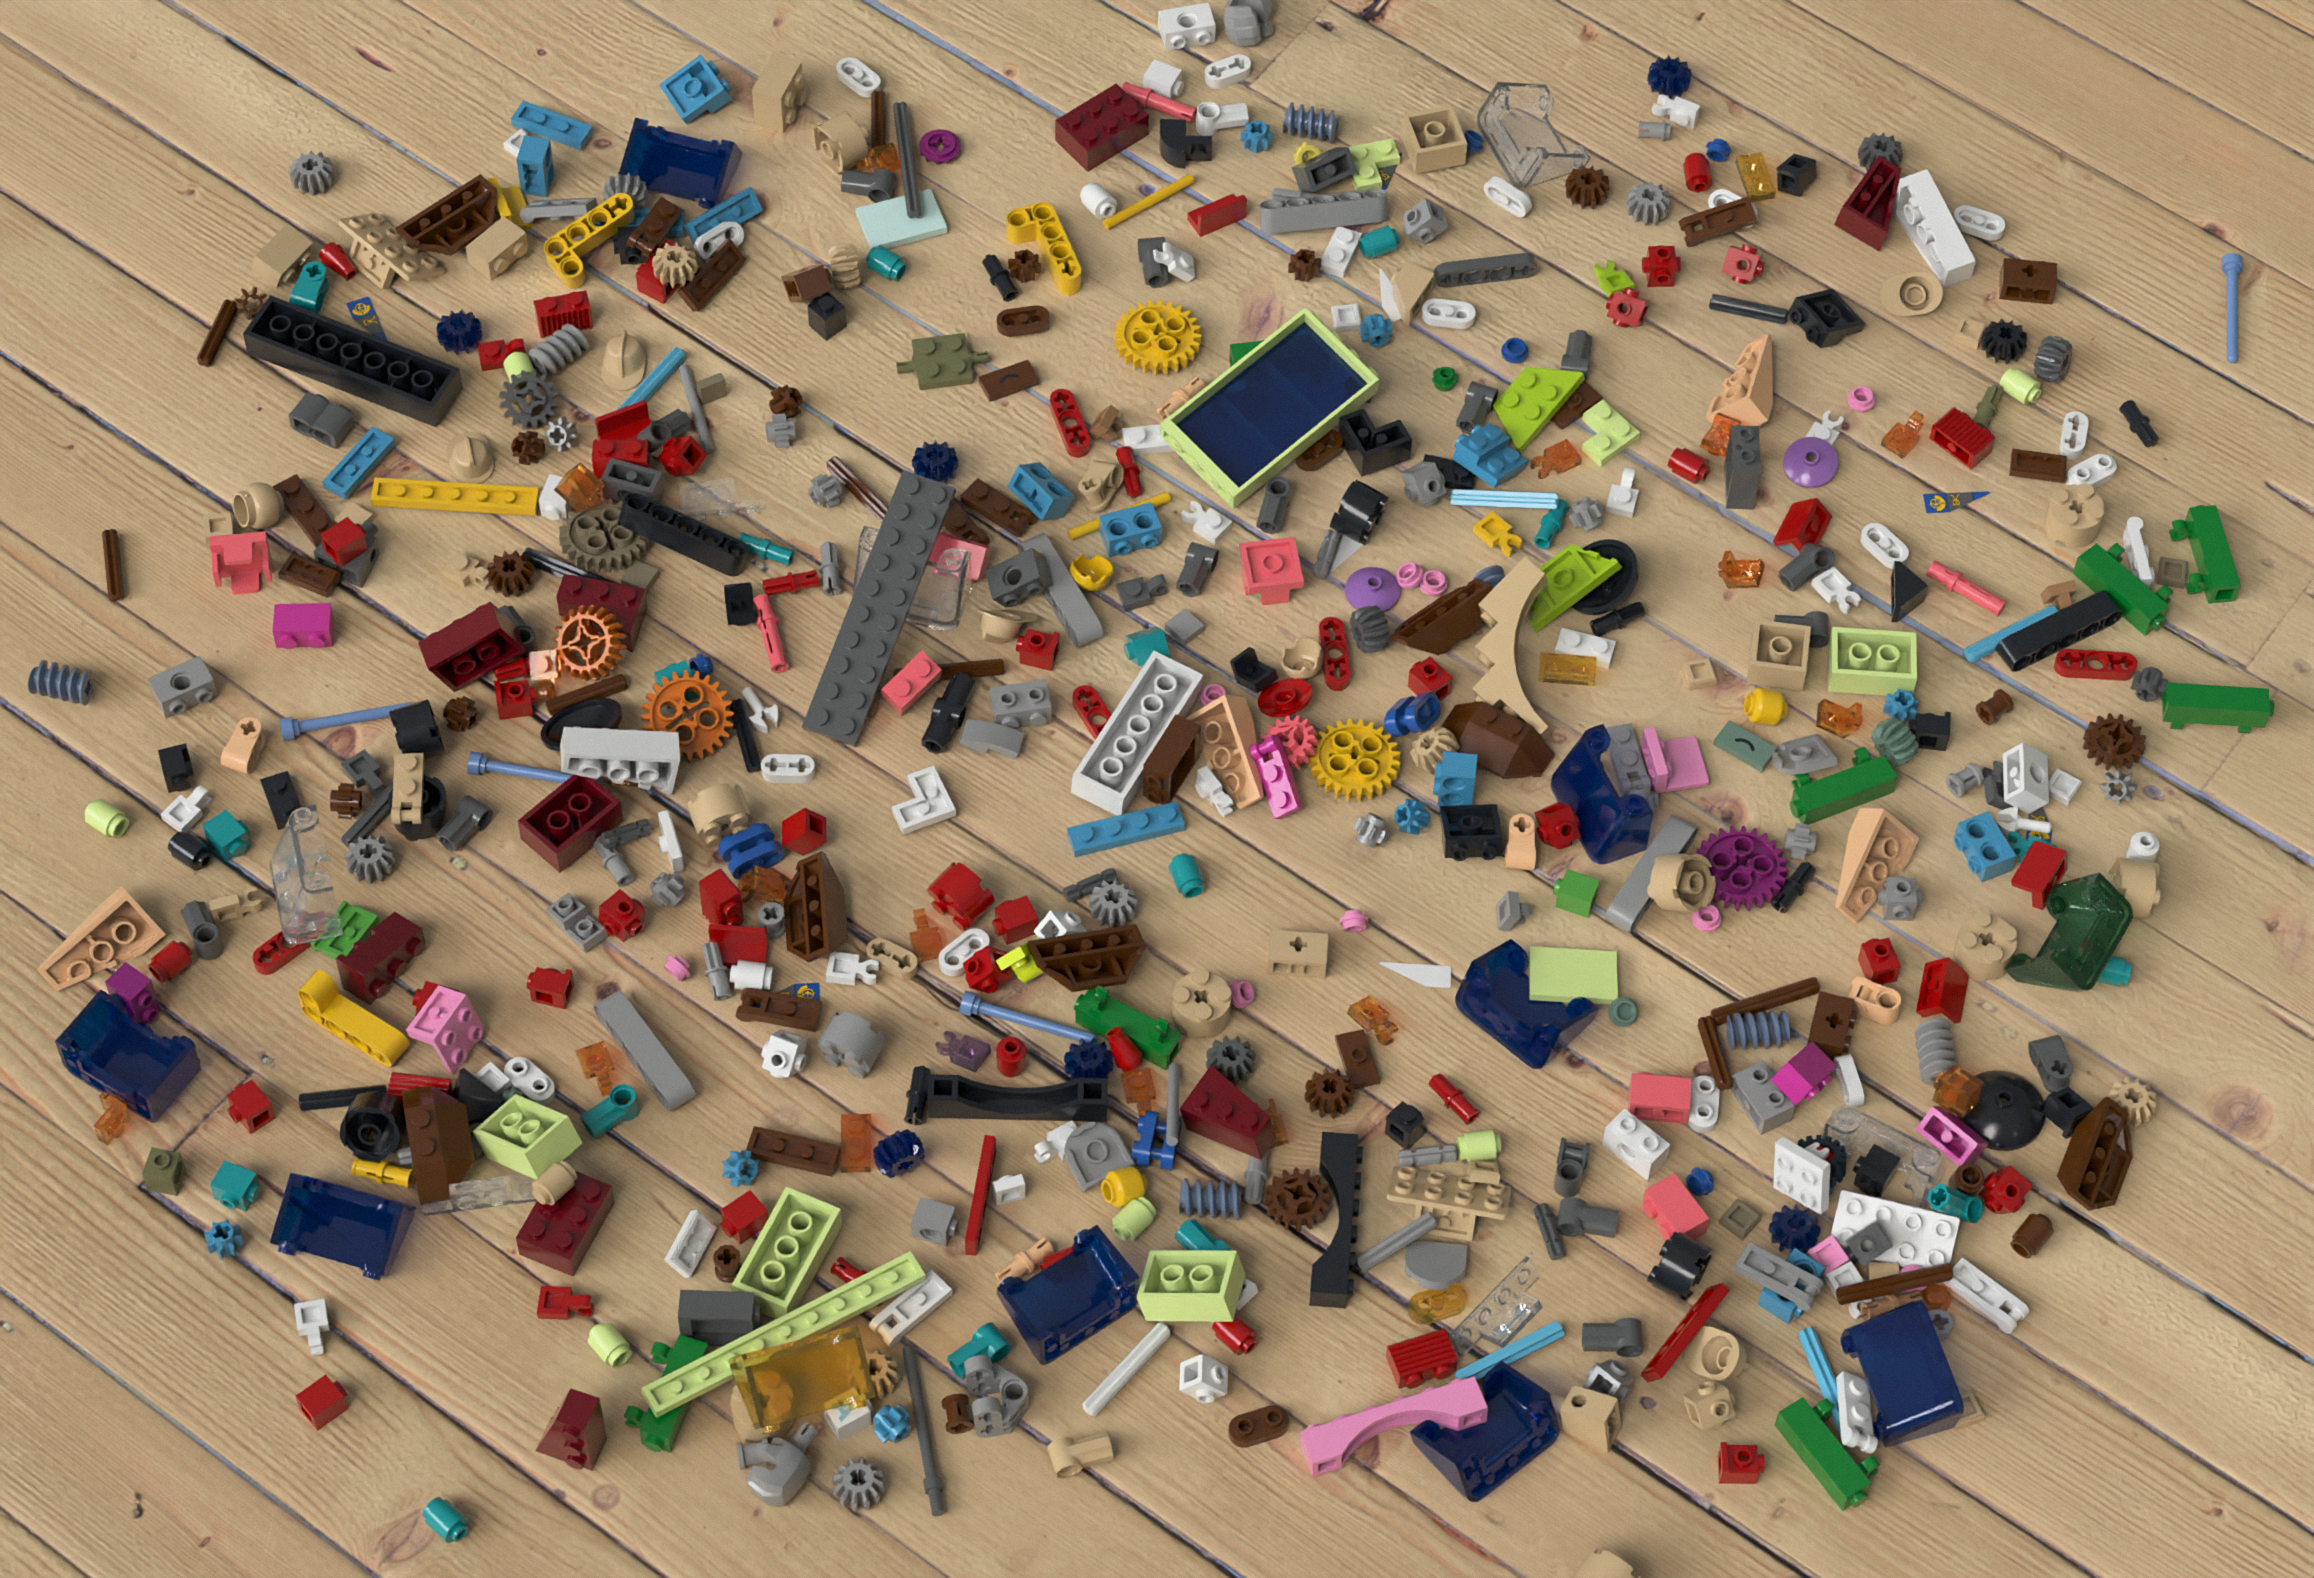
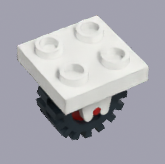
[1773,1135,1847,1215]

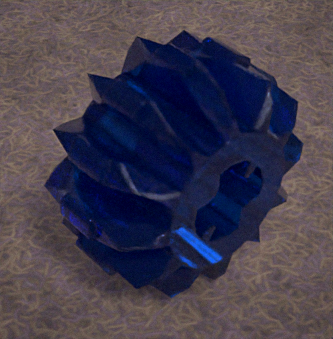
[1647,55,1692,99]
[436,309,483,355]
[912,439,959,484]
[1064,1037,1114,1080]
[873,1129,925,1178]
[1768,1203,1821,1254]

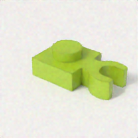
[1594,260,1635,297]

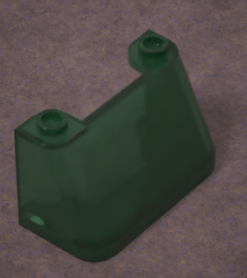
[2004,872,2133,993]

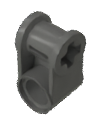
[2028,1035,2073,1093]
[1554,1137,1591,1197]

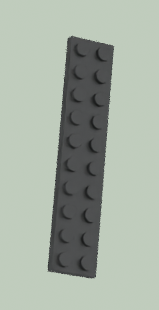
[802,470,956,747]

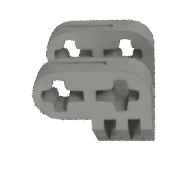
[964,1355,1030,1438]

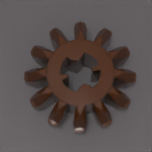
[1565,165,1610,209]
[487,550,535,598]
[1304,1068,1355,1120]

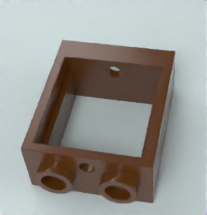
[1143,714,1201,805]

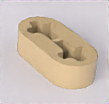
[866,938,918,980]

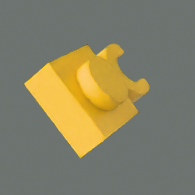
[1473,511,1523,557]

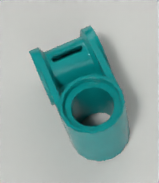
[289,261,329,313]

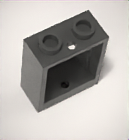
[1724,425,1761,510]
[678,1290,763,1347]

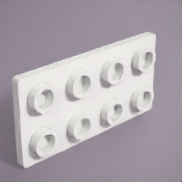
[1830,1190,1960,1268]

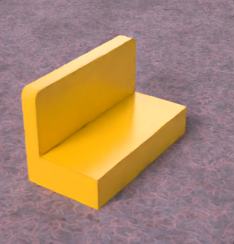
[486,177,534,229]

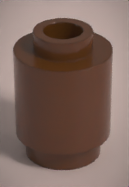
[1948,1163,1984,1196]
[2010,1214,2054,1259]

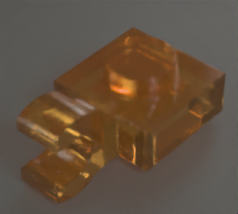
[856,143,901,172]
[1881,411,1925,459]
[529,650,561,699]
[909,908,944,963]
[1347,995,1399,1046]
[576,1041,615,1096]
[1121,1068,1156,1117]

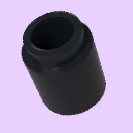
[168,831,212,871]

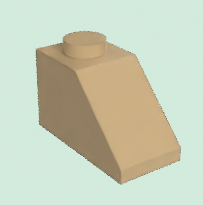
[1391,261,1435,326]

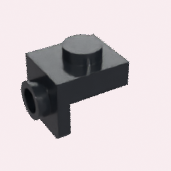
[724,582,756,626]
[1230,647,1279,694]

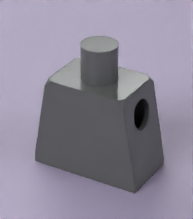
[313,521,380,588]

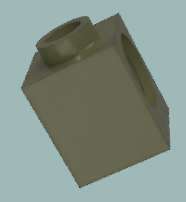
[142,1147,186,1196]

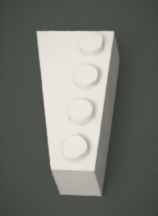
[1892,169,1976,288]
[560,727,680,795]

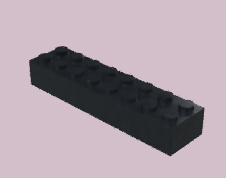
[243,295,463,427]

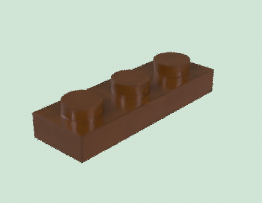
[677,239,746,312]
[273,474,335,548]
[746,1126,841,1177]

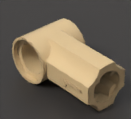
[1047,1432,1113,1479]

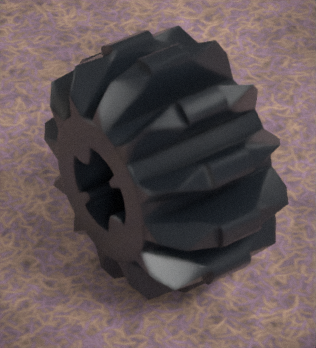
[1981,318,2027,365]

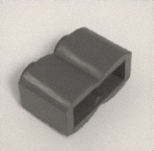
[289,392,354,449]

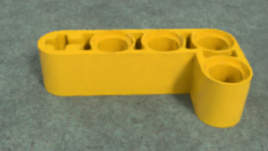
[544,193,635,289]
[1006,202,1081,296]
[297,969,410,1067]

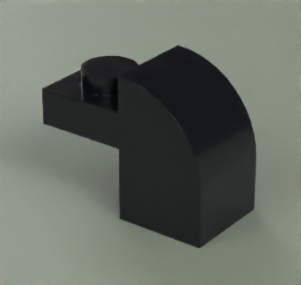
[1159,119,1212,169]

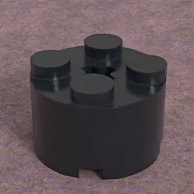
[1330,479,1389,545]
[389,699,445,759]
[388,774,450,841]
[340,1091,406,1161]
[1647,1232,1713,1303]

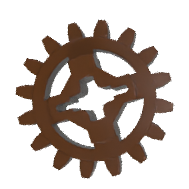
[2083,713,2146,771]
[1265,1167,1330,1232]

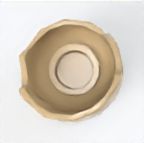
[1280,637,1324,680]

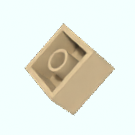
[752,53,806,133]
[1401,105,1467,174]
[1746,619,1811,691]

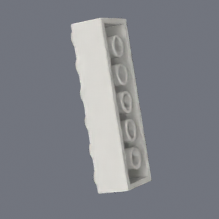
[1071,651,1204,816]

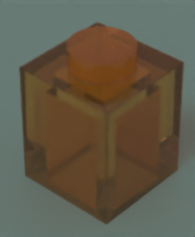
[554,462,605,512]
[1932,1065,1984,1118]

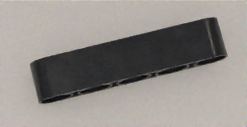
[619,493,748,576]
[1995,590,2123,672]

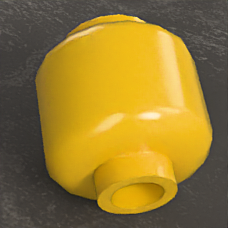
[1743,688,1788,726]
[1101,1166,1148,1208]

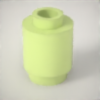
[503,352,537,391]
[2000,367,2042,405]
[85,799,129,838]
[1456,1129,1501,1162]
[1112,1197,1156,1241]
[588,1323,632,1368]

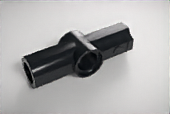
[921,672,975,754]

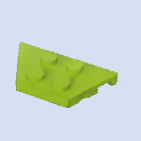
[1493,367,1585,454]
[1530,544,1622,633]

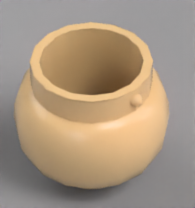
[232,482,284,529]

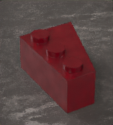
[1834,156,1901,251]
[556,574,647,653]
[335,912,426,1005]
[1180,1065,1276,1160]
[535,1388,607,1471]

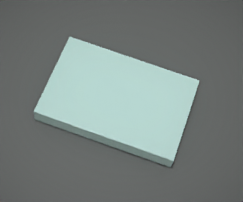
[855,189,947,250]

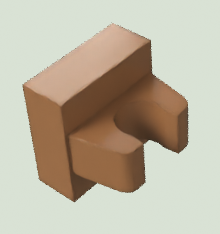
[1088,405,1124,442]
[2040,580,2077,611]

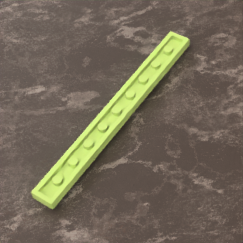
[641,1251,926,1418]

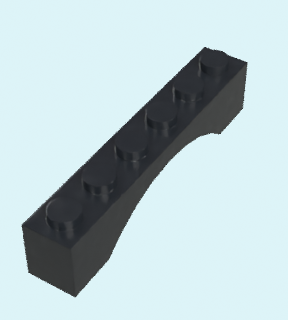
[927,1074,1108,1122]
[1309,1132,1363,1309]

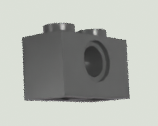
[1291,147,1358,192]
[601,458,665,503]
[985,548,1053,607]

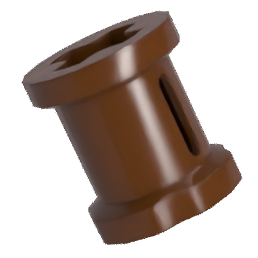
[1976,689,2014,725]
[713,1245,742,1283]
[941,1394,973,1434]

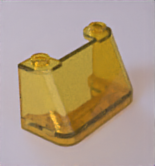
[728,1324,876,1434]

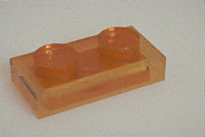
[841,1114,871,1173]

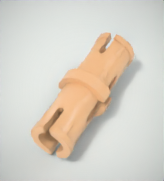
[1157,376,1206,419]
[995,1237,1054,1289]

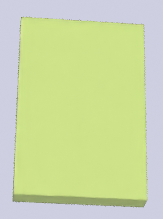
[1528,946,1618,1005]

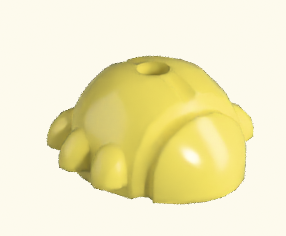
[1293,142,1323,166]

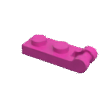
[1249,734,1303,819]

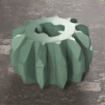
[1871,717,1919,767]

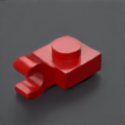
[478,338,526,371]
[537,1286,594,1320]

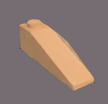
[1185,694,1264,810]

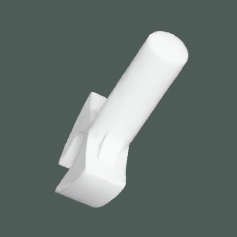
[742,687,779,733]
[1996,807,2052,837]

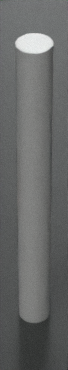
[678,365,714,455]
[1166,1064,1180,1146]

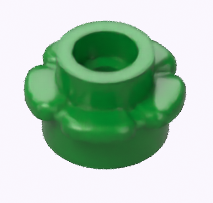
[1432,367,1459,392]

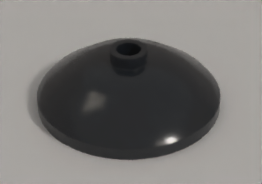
[1571,539,1640,615]
[540,698,623,752]
[1956,1070,2046,1151]

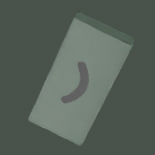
[1713,720,1777,772]

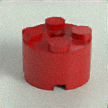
[927,862,995,931]

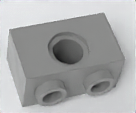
[148,655,218,719]

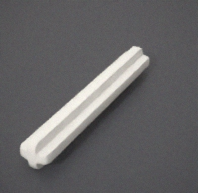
[1083,1323,1170,1417]

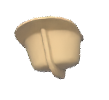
[1880,272,1943,317]
[601,330,646,391]
[447,432,494,484]
[977,609,1038,644]
[1684,1326,1750,1381]

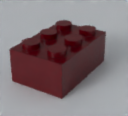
[1055,83,1149,172]
[418,602,526,692]
[518,775,623,873]
[516,1171,615,1276]

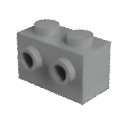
[990,679,1052,729]
[1730,1060,1795,1135]

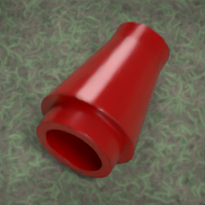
[319,242,358,281]
[1106,1027,1143,1072]

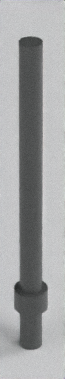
[902,1346,944,1516]

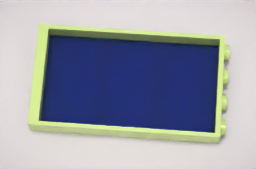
[1160,307,1379,509]

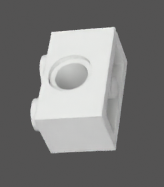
[1158,2,1216,51]
[2003,743,2049,814]
[1602,1109,1670,1181]

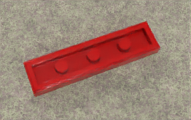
[965,1135,997,1256]
[1641,1283,1730,1383]

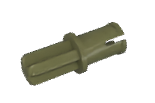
[1973,385,2003,428]

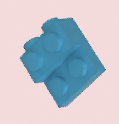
[659,55,732,124]
[1452,423,1529,488]

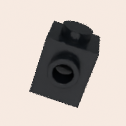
[613,226,649,265]
[807,292,847,341]
[1853,1144,1900,1197]

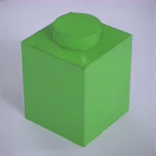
[1553,869,1600,918]

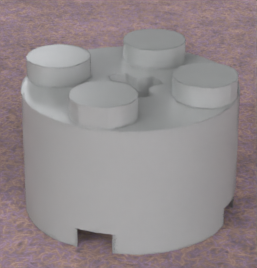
[817,1011,887,1078]

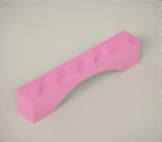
[1300,1376,1488,1478]

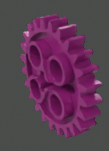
[1696,825,1788,911]

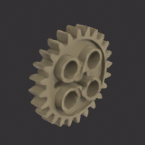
[559,498,649,573]

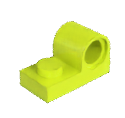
[996,937,1044,983]

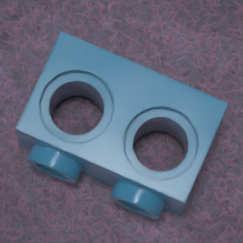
[516,135,555,197]
[1007,462,1075,521]
[1099,502,1162,557]
[1433,751,1478,806]
[1954,811,2016,882]
[1758,1248,1826,1325]

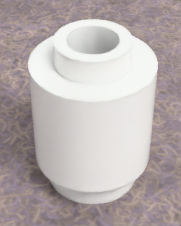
[1080,183,1117,220]
[2126,832,2160,862]
[729,960,773,990]

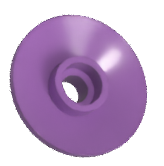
[1783,437,1838,488]
[1345,567,1401,612]

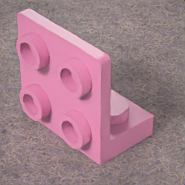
[1640,727,1709,794]
[406,985,485,1074]

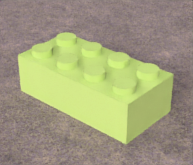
[732,1187,842,1319]

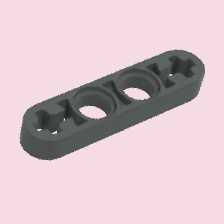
[1434,253,1538,288]

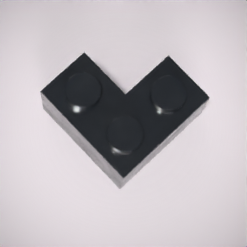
[1338,408,1412,477]

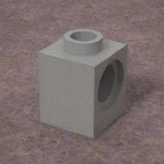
[911,1198,959,1246]

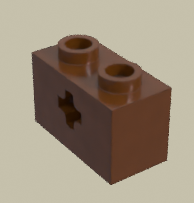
[1999,258,2057,305]
[781,265,833,302]
[1807,991,1857,1062]

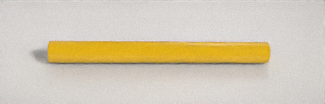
[1103,174,1195,229]
[1067,491,1171,540]

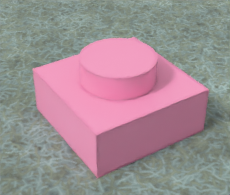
[1807,1235,1850,1276]

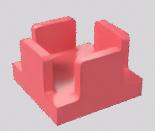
[209,531,274,595]
[1239,537,1304,605]

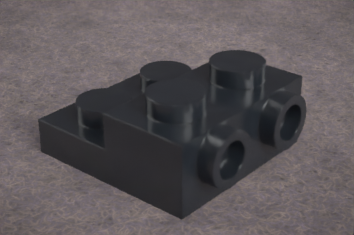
[1788,289,1866,348]
[1439,804,1503,861]

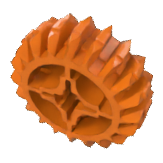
[552,605,627,681]

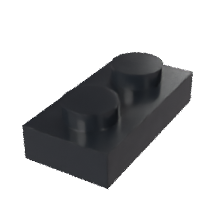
[1423,454,1476,490]
[260,771,306,830]

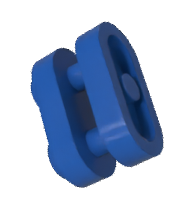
[1384,692,1441,737]
[718,823,785,880]
[1132,1110,1183,1171]

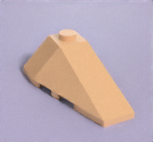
[1706,334,1773,427]
[1835,808,1920,922]
[37,886,166,991]

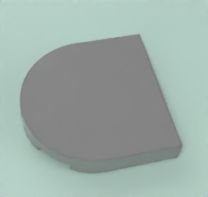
[1772,734,1838,774]
[1064,1122,1135,1193]
[1405,1240,1467,1290]

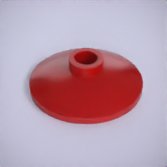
[1258,678,1313,717]

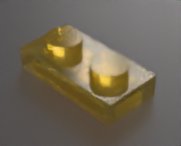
[1735,152,1776,202]
[1538,652,1596,686]

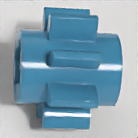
[1240,120,1273,153]
[1359,314,1393,347]
[1883,688,1920,724]
[1394,799,1430,835]
[722,1150,760,1187]
[204,1219,244,1259]
[873,1405,911,1443]

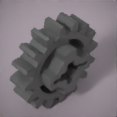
[499,370,559,430]

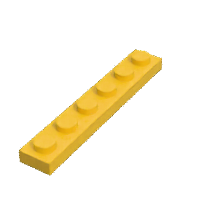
[370,477,540,516]

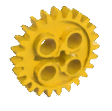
[1114,299,1201,375]
[1308,718,1400,802]

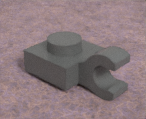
[1116,574,1167,612]
[341,749,384,799]
[1982,760,2014,810]

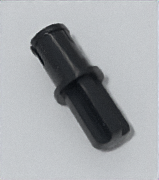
[982,254,1019,302]
[2119,400,2159,448]
[1590,602,1645,637]
[1771,862,1816,913]
[904,1066,931,1125]

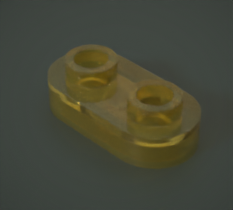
[1408,1283,1467,1325]

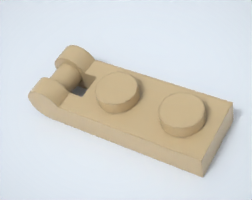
[391,753,425,825]

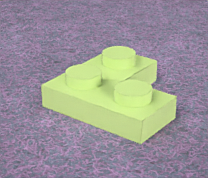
[1349,138,1400,191]
[1582,400,1640,467]

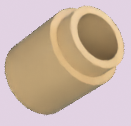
[532,1161,577,1205]

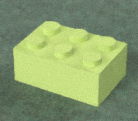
[1828,627,1917,696]
[472,1094,582,1180]
[1137,1250,1246,1322]

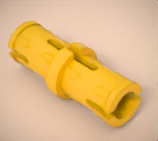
[351,1157,415,1189]

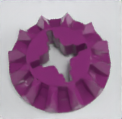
[919,129,961,165]

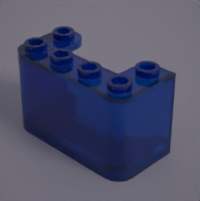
[55,990,201,1123]

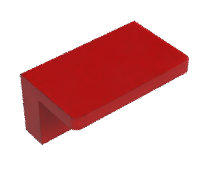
[1187,193,1247,237]
[595,400,652,441]
[1773,498,1832,552]
[2011,841,2067,910]
[708,924,769,969]
[1916,957,1969,1024]

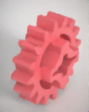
[1260,715,1319,770]

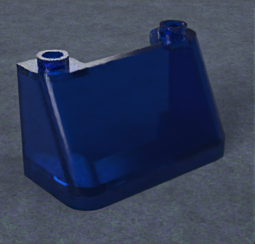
[619,117,743,210]
[1550,724,1653,865]
[1455,939,1600,1069]
[270,1172,417,1281]
[997,1225,1140,1365]
[1840,1300,1964,1448]
[1410,1361,1560,1502]

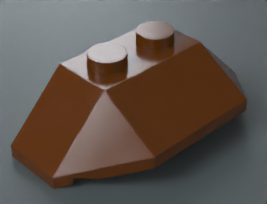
[395,174,497,256]
[1391,579,1493,655]
[1442,701,1555,779]
[784,851,848,963]
[1027,924,1146,992]
[402,1086,475,1205]
[2057,1097,2133,1211]

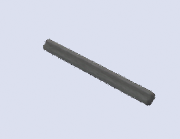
[893,101,922,219]

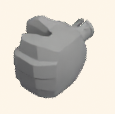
[1224,0,1273,46]
[746,1422,819,1507]

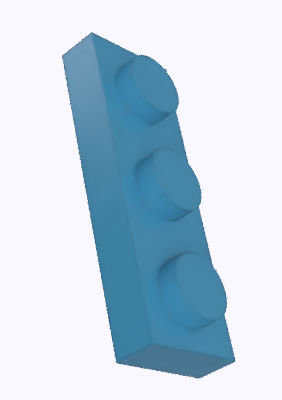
[511,101,593,150]
[683,187,763,245]
[322,426,396,500]

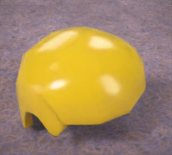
[1069,554,1114,592]

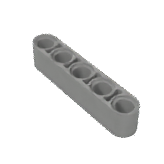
[1260,189,1388,234]
[1018,533,1103,647]
[1605,814,1698,933]
[593,990,696,1112]

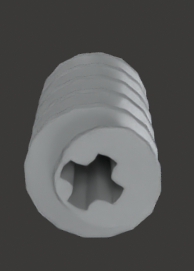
[528,324,590,378]
[1914,1019,1959,1086]

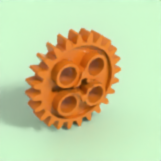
[641,670,734,763]

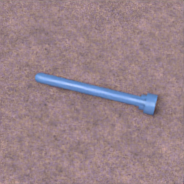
[2221,253,2243,363]
[280,702,414,741]
[467,751,604,787]
[959,991,1098,1045]

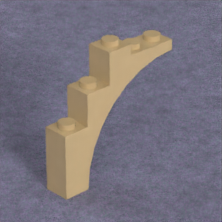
[1472,556,1552,741]

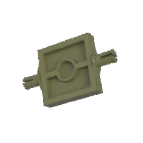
[896,333,988,390]

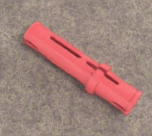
[1121,81,1197,124]
[1926,560,2007,617]
[753,594,789,673]

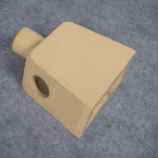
[1547,1386,1621,1453]

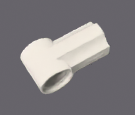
[1195,102,1249,136]

